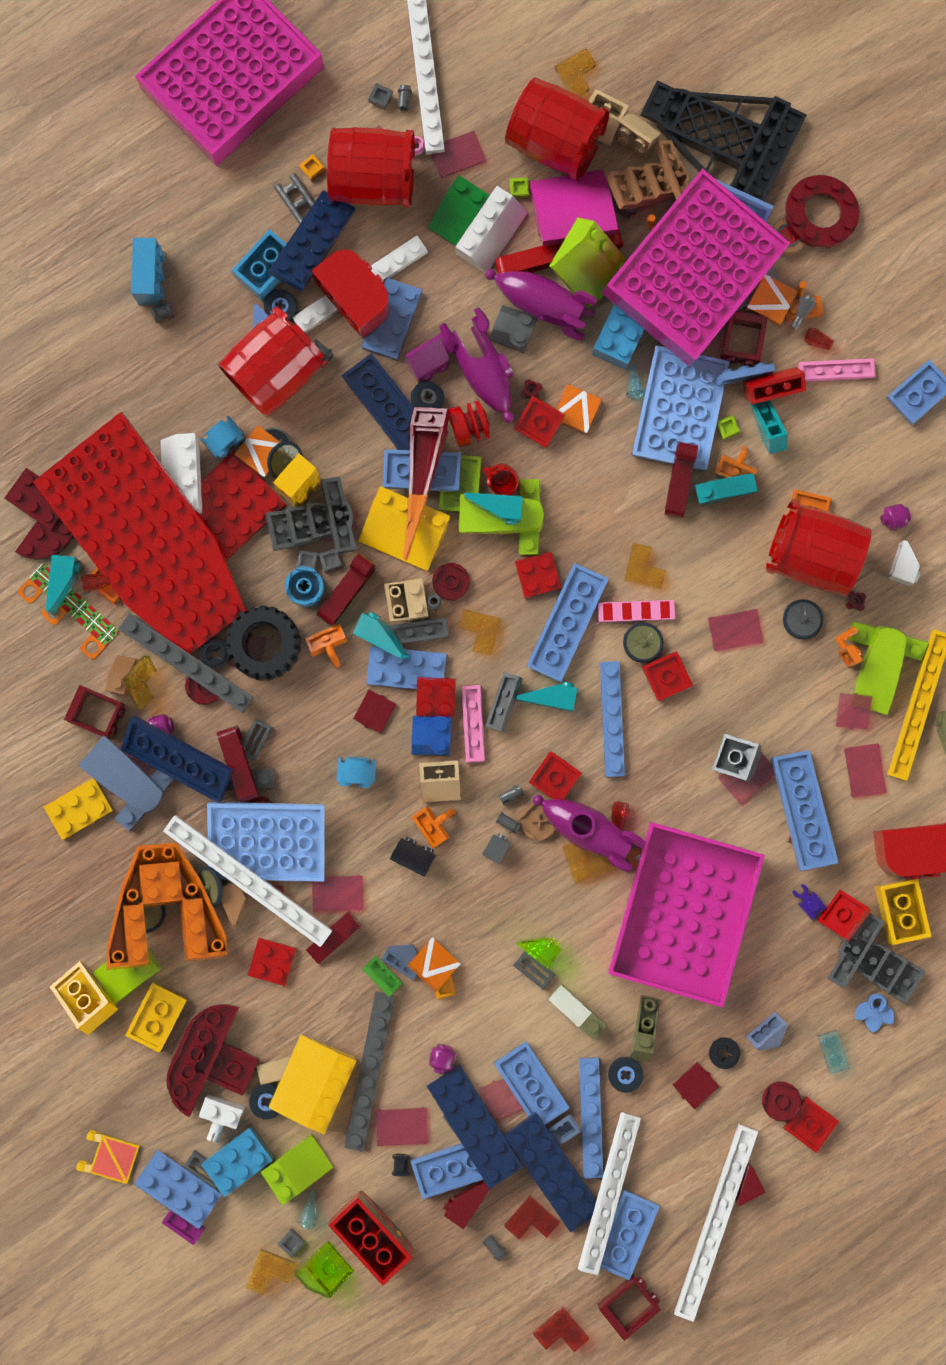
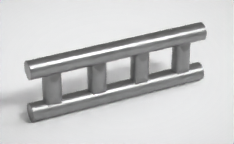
[274,173,315,225]

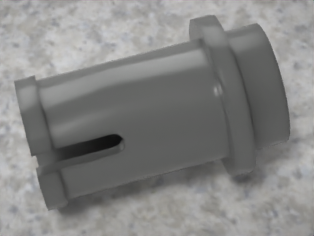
[397,85,412,111]
[314,339,334,363]
[426,594,442,610]
[498,785,524,805]
[496,812,521,834]
[482,1234,507,1261]

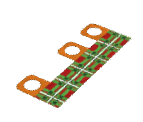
[18,563,120,659]

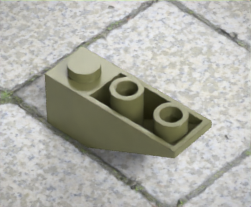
[630,995,660,1062]

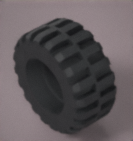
[226,606,301,681]

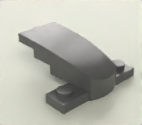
[265,477,356,554]
[827,913,926,1005]

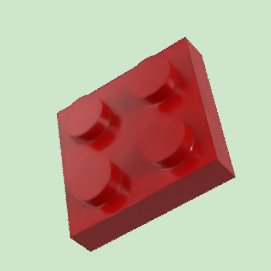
[514,396,566,448]
[515,552,561,599]
[642,651,693,702]
[416,677,456,717]
[528,751,582,799]
[817,890,871,942]
[247,937,296,986]
[783,1096,839,1153]

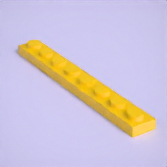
[887,629,946,781]

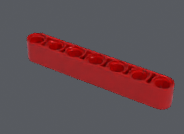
[495,227,624,274]

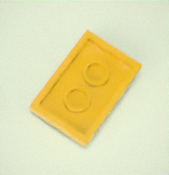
[44,778,114,840]
[125,982,188,1053]

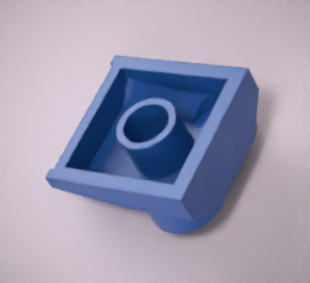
[411,716,451,756]

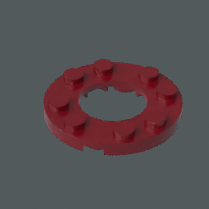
[785,175,860,249]

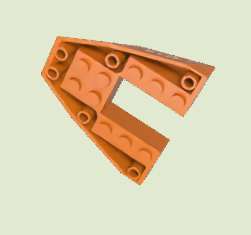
[106,842,228,971]

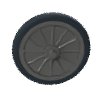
[783,599,823,639]

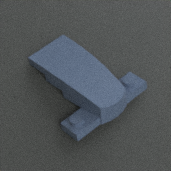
[78,736,175,831]

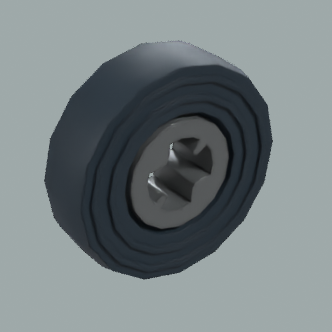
[410,381,444,408]

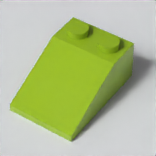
[93,947,163,1004]
[261,1134,334,1206]

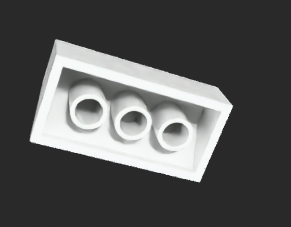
[455,186,528,273]
[161,433,202,513]

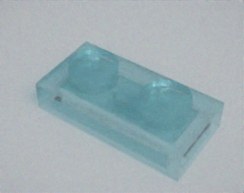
[817,1030,849,1074]

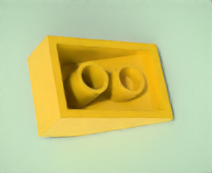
[50,961,118,1035]

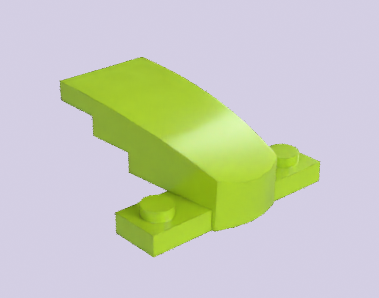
[459,479,544,556]
[848,620,928,715]

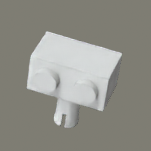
[199,1094,246,1143]

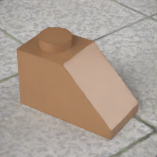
[105,655,136,696]
[221,882,248,925]

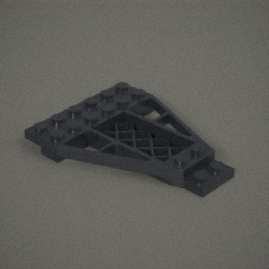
[640,80,807,202]

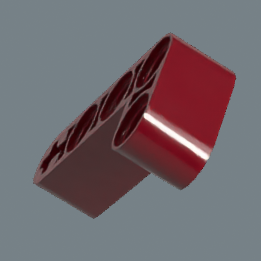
[664,441,698,518]
[316,553,376,626]
[217,725,259,803]

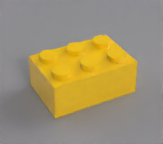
[273,453,321,507]
[874,879,932,945]

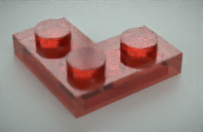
[504,1195,560,1239]
[533,1306,589,1352]

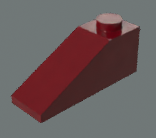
[306,911,362,965]
[443,1180,490,1230]

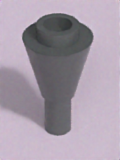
[791,294,817,330]

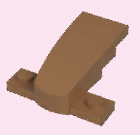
[606,140,691,209]

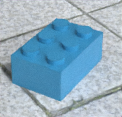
[231,229,286,302]
[131,238,166,306]
[592,304,645,370]
[201,1125,275,1197]

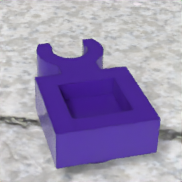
[792,884,827,920]

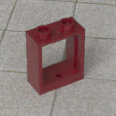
[720,311,768,367]
[64,685,126,739]
[598,1273,661,1341]

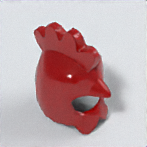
[482,463,520,495]

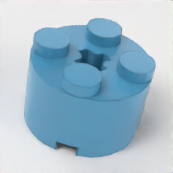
[201,416,245,460]
[285,566,325,608]
[336,757,377,788]

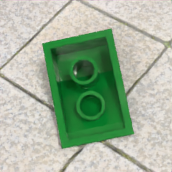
[428,175,490,246]

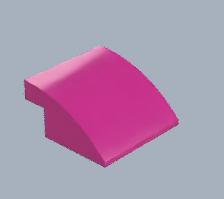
[529,170,618,247]

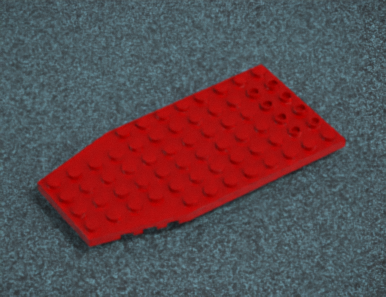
[33,412,248,654]

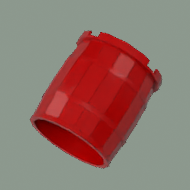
[505,77,610,181]
[327,127,415,208]
[217,306,328,417]
[765,499,872,597]

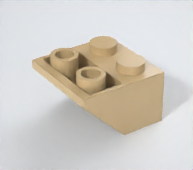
[589,89,629,147]
[616,112,661,158]
[384,578,429,622]
[419,761,461,802]

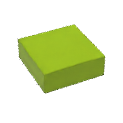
[509,177,529,199]
[716,415,741,441]

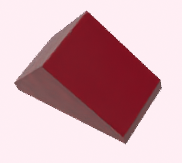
[735,1163,766,1206]

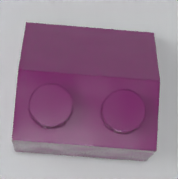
[405,335,451,384]

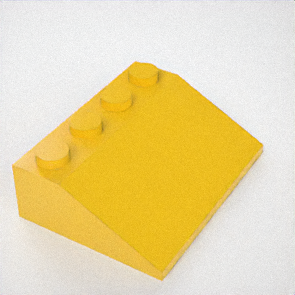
[358,486,451,572]
[269,1034,356,1134]

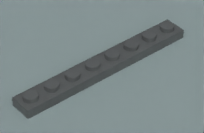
[118,614,254,713]
[344,992,395,1152]

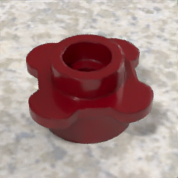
[521,379,542,398]
[846,591,866,611]

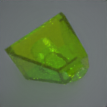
[516,936,562,969]
[294,1241,354,1298]

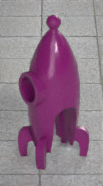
[485,269,598,341]
[438,308,514,423]
[533,795,646,872]

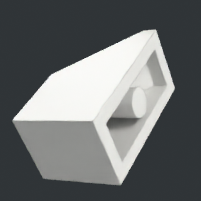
[887,540,920,586]

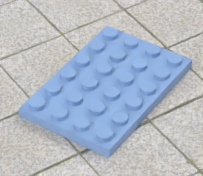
[632,346,730,472]
[207,802,325,882]

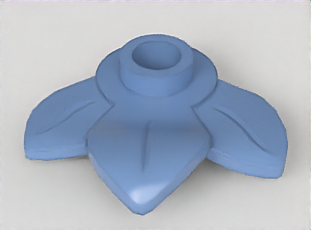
[854,993,894,1033]

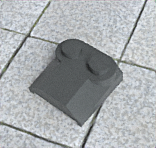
[489,305,538,353]
[711,734,761,782]

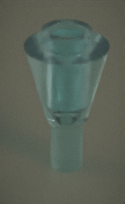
[626,364,645,400]
[298,1191,318,1230]

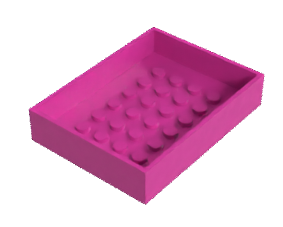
[135,0,324,166]
[602,168,790,366]
[608,822,765,1008]

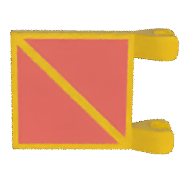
[76,1130,140,1184]

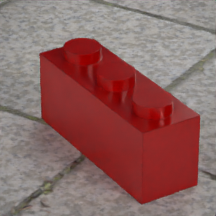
[743,367,807,404]

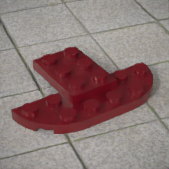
[4,468,74,560]
[166,1004,260,1117]

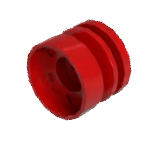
[448,400,490,448]

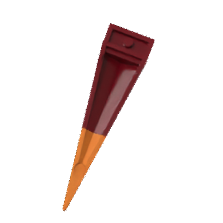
[403,407,451,561]

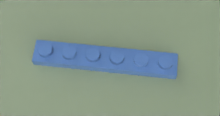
[600,661,625,777]
[579,1057,603,1178]

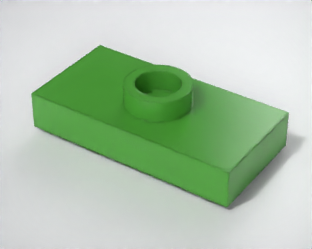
[362,956,402,997]

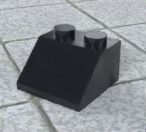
[390,836,436,877]

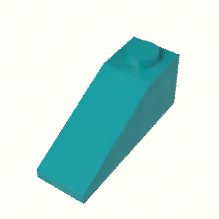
[749,400,788,455]
[695,473,758,507]
[464,492,523,525]
[45,555,81,615]
[353,612,409,659]
[516,682,578,712]

